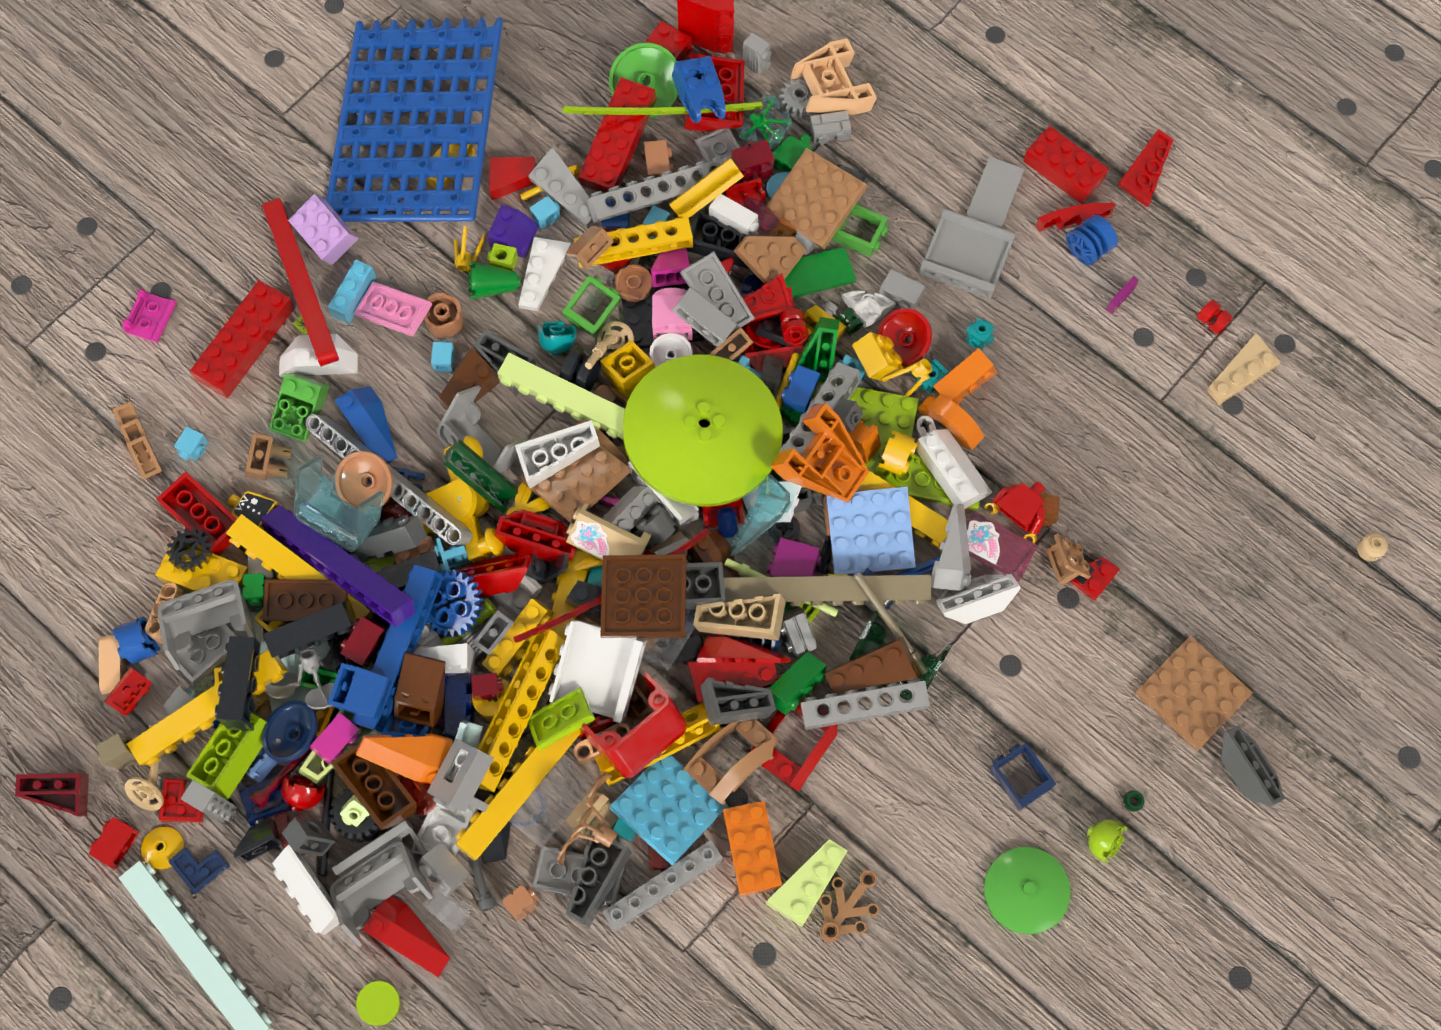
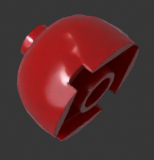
[281,774,326,812]

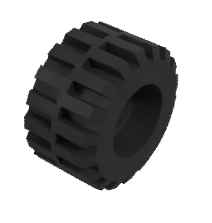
[330,788,383,842]

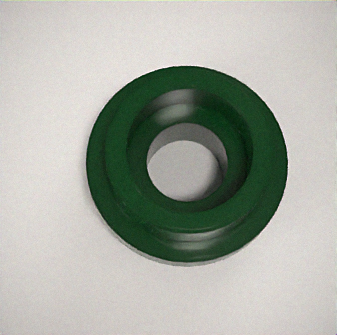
[1123,790,1145,812]

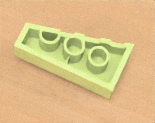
[766,839,848,927]

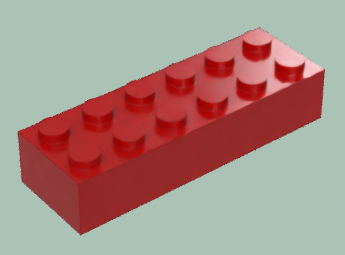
[578,77,657,193]
[190,280,295,399]

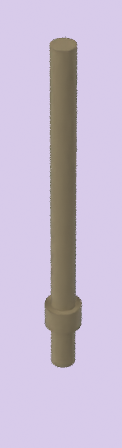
[853,572,928,675]

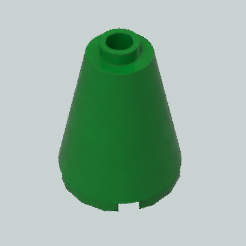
[468,261,521,300]

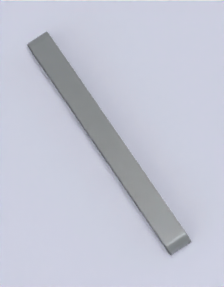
[306,414,472,545]

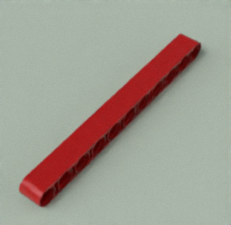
[262,197,340,367]

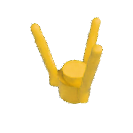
[454,226,487,271]
[881,358,932,397]

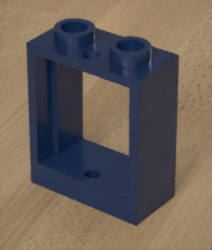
[990,743,1057,811]

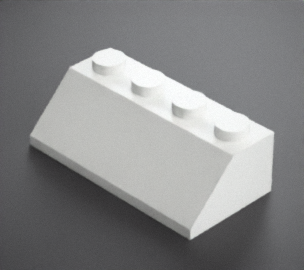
[915,429,992,509]
[628,461,699,532]
[272,845,339,935]

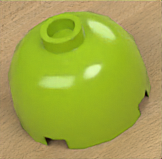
[1087,819,1127,863]

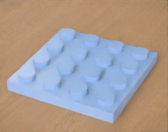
[826,487,916,574]

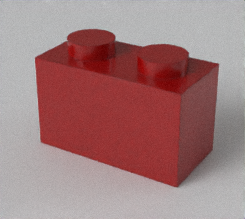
[88,817,140,869]

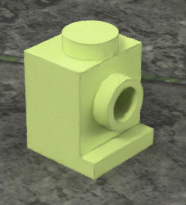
[340,795,369,827]

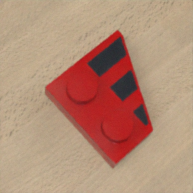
[1069,557,1120,601]

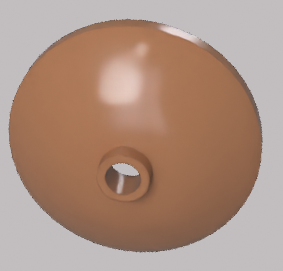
[335,451,393,512]

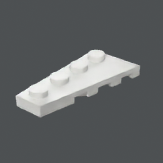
[518,237,572,311]

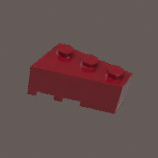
[15,773,89,817]

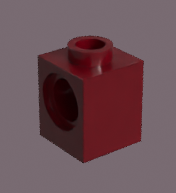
[471,673,503,701]

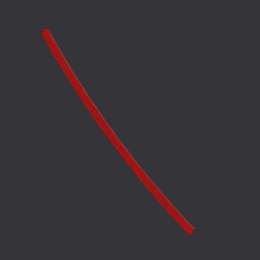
[513,528,711,643]

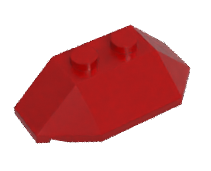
[494,510,576,563]
[456,553,531,597]

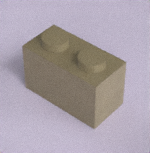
[96,733,137,770]

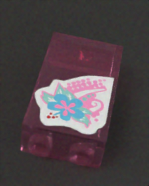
[965,512,1038,583]

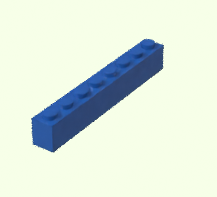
[352,564,444,733]

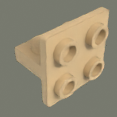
[565,788,619,836]

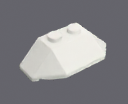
[279,334,358,377]
[936,574,1020,624]

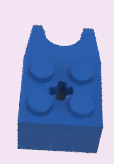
[672,56,726,123]

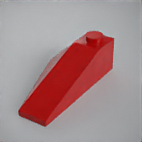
[697,634,791,663]

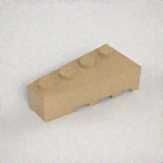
[693,593,786,641]

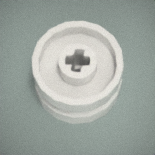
[649,333,693,368]

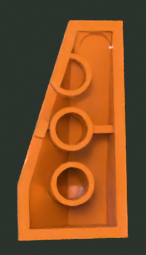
[356,734,453,785]

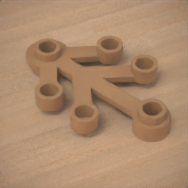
[819,870,879,943]

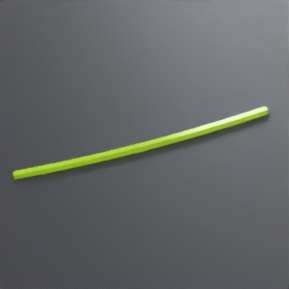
[562,102,763,115]

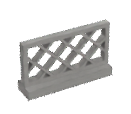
[332,820,428,878]

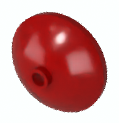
[877,308,932,366]

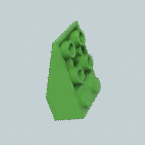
[269,372,330,442]

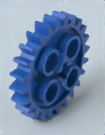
[426,570,484,637]

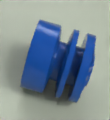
[1066,214,1118,266]

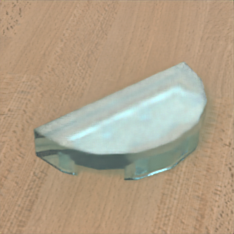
[185,675,215,698]

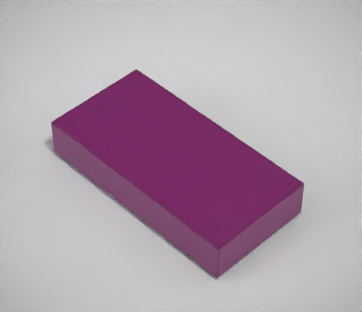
[1106,276,1139,314]

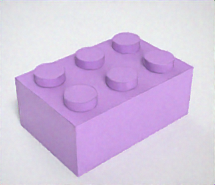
[288,194,359,265]

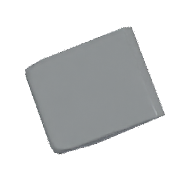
[795,231,814,258]

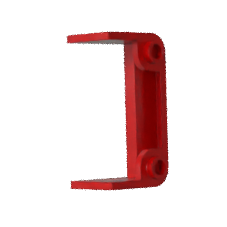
[582,672,687,778]

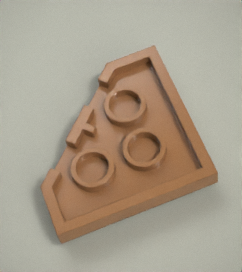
[734,236,807,284]

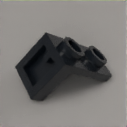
[525,553,569,584]

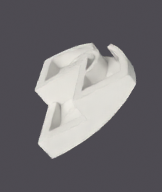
[842,291,896,328]

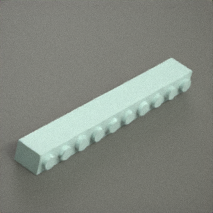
[119,861,274,1030]

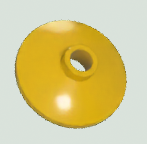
[141,827,184,870]

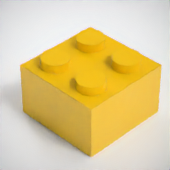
[852,332,904,382]
[600,340,655,398]

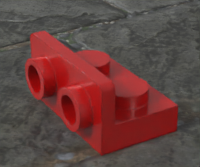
[104,667,152,716]

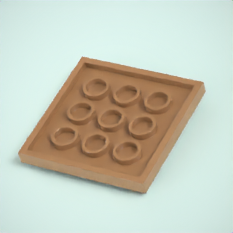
[764,148,868,249]
[519,445,630,523]
[1135,635,1253,751]

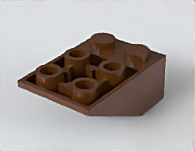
[394,652,446,728]

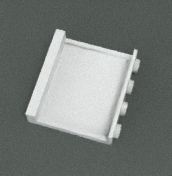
[548,619,647,723]

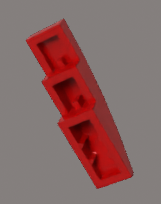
[1036,202,1116,232]

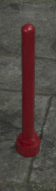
[250,728,326,809]

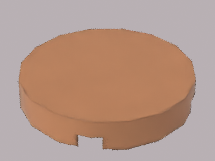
[615,264,653,302]

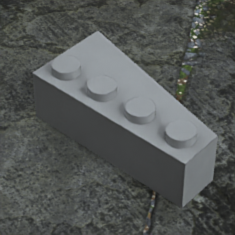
[528,147,593,229]

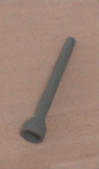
[469,858,497,912]

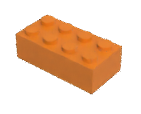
[723,801,782,897]

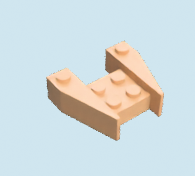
[790,38,877,115]

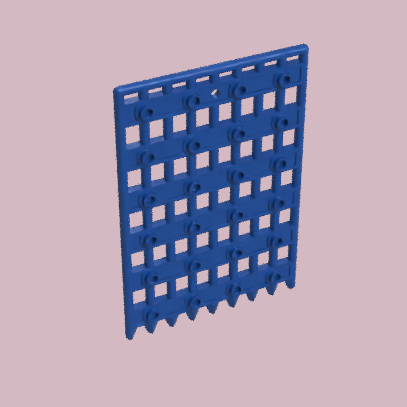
[326,17,503,222]

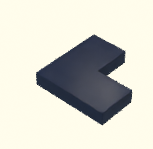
[168,847,230,895]

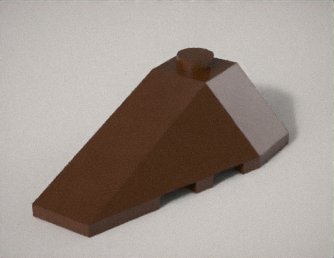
[687,529,740,578]

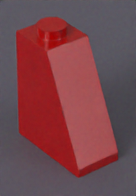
[489,157,538,200]

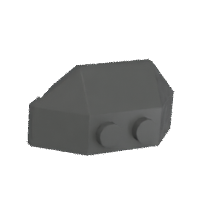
[1221,725,1285,807]

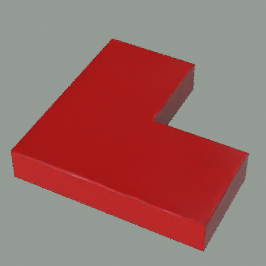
[159,778,204,823]

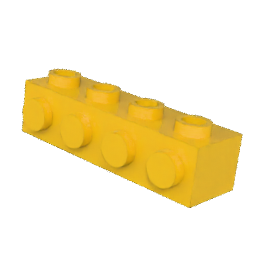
[482,598,554,677]

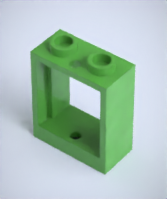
[831,204,889,257]
[562,275,621,338]

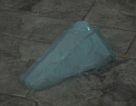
[731,474,792,557]

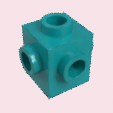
[965,318,995,351]

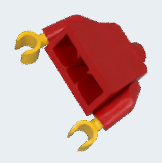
[985,481,1046,545]

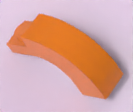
[917,395,984,450]

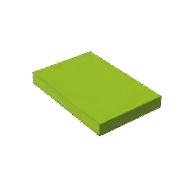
[528,687,595,750]

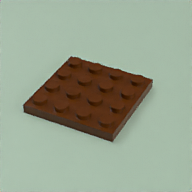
[600,554,687,638]

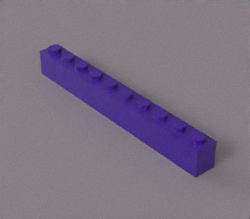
[261,505,415,627]

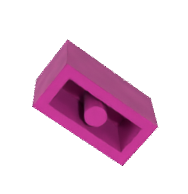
[310,713,359,764]

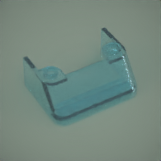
[294,456,383,552]

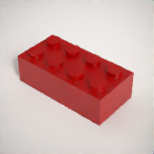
[1023,125,1109,205]
[156,471,237,556]

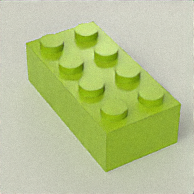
[186,713,266,800]

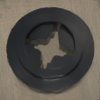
[768,516,800,543]

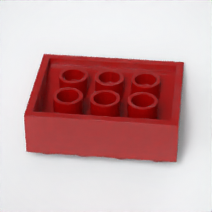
[677,0,734,54]
[684,53,744,132]

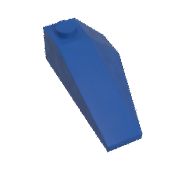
[334,387,397,464]

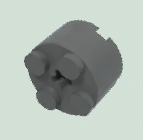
[631,505,677,551]

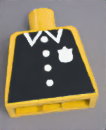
[228,491,279,530]

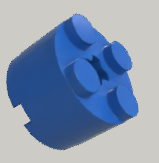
[113,617,160,664]

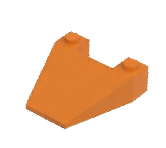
[770,403,869,502]

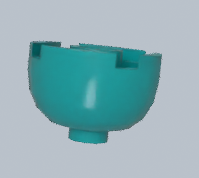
[538,321,577,356]

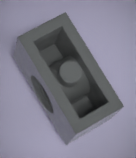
[282,817,336,857]

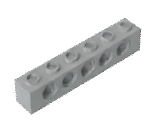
[780,362,860,455]
[801,679,930,730]
[602,840,723,933]

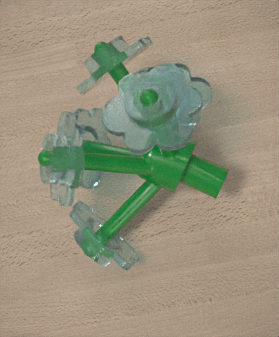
[739,94,792,150]

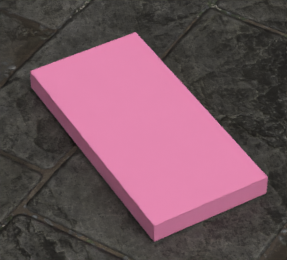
[354,281,432,337]

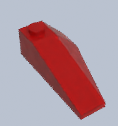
[362,896,451,977]

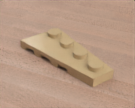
[1207,333,1281,405]

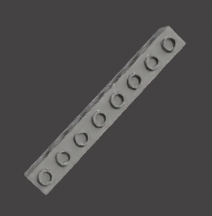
[586,155,730,223]

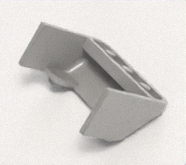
[437,385,529,474]
[157,580,256,671]
[330,841,433,947]

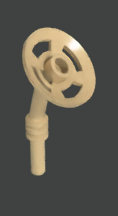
[585,321,634,369]
[124,724,164,811]

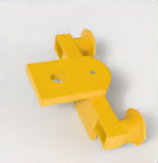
[415,435,505,562]

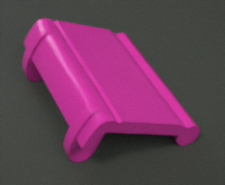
[122,289,177,343]

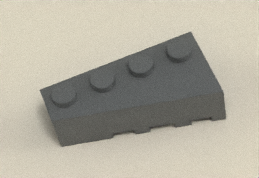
[566,831,632,929]

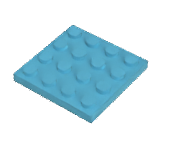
[609,755,728,866]

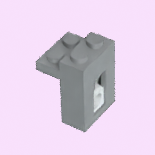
[427,738,494,812]

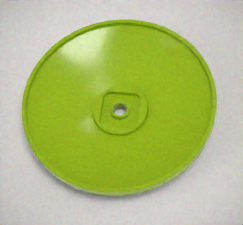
[623,354,783,507]

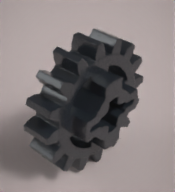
[166,528,213,572]

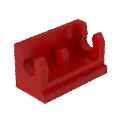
[724,178,766,209]
[702,498,744,528]

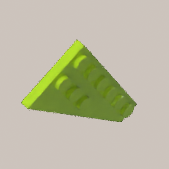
[865,437,980,511]

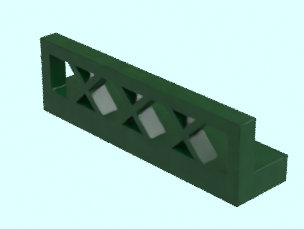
[443,440,518,514]

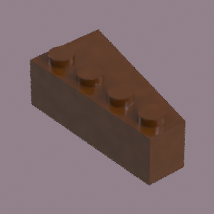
[825,636,921,693]

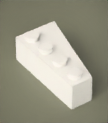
[515,420,600,489]

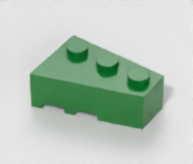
[795,317,840,382]

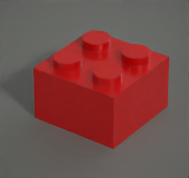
[644,20,692,61]

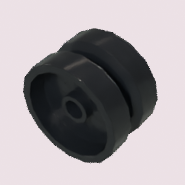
[559,347,602,392]

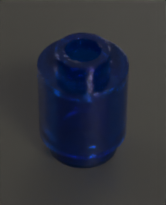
[717,507,739,538]

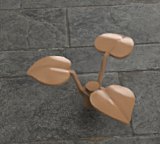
[557,773,618,866]

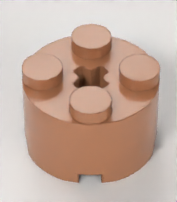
[424,293,464,338]

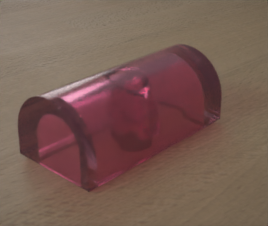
[743,198,779,230]

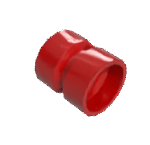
[1196,299,1234,335]
[780,308,809,345]

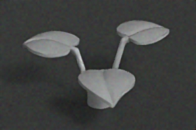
[265,648,356,709]

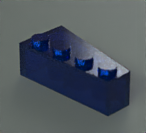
[442,676,475,744]

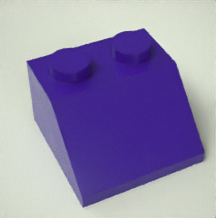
[487,204,539,258]

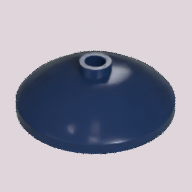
[262,700,318,763]

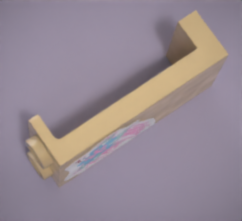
[566,503,651,560]

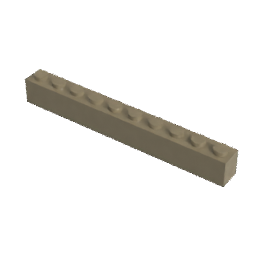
[724,575,931,606]

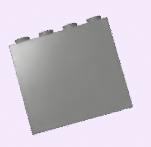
[919,209,1015,300]

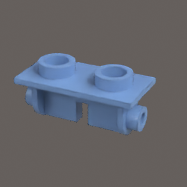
[246,749,278,784]

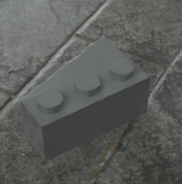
[474,330,537,396]
[351,515,428,563]
[700,677,776,726]

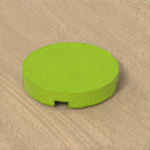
[356,981,401,1026]

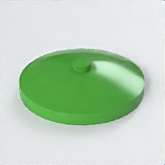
[609,43,679,119]
[984,847,1070,934]

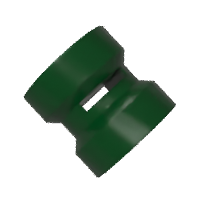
[837,308,864,335]

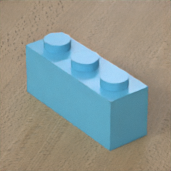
[328,260,376,324]

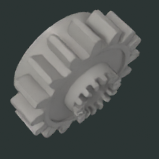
[779,78,813,118]

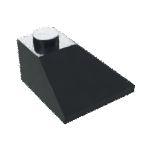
[233,817,284,863]

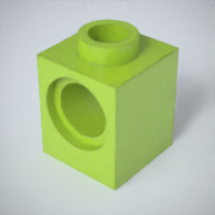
[487,243,518,271]

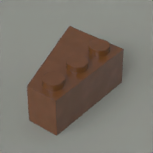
[439,347,500,410]

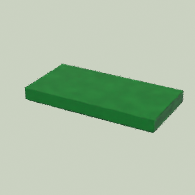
[784,247,856,299]

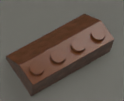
[330,742,417,830]

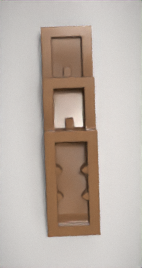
[112,401,163,480]

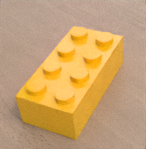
[155,541,248,593]

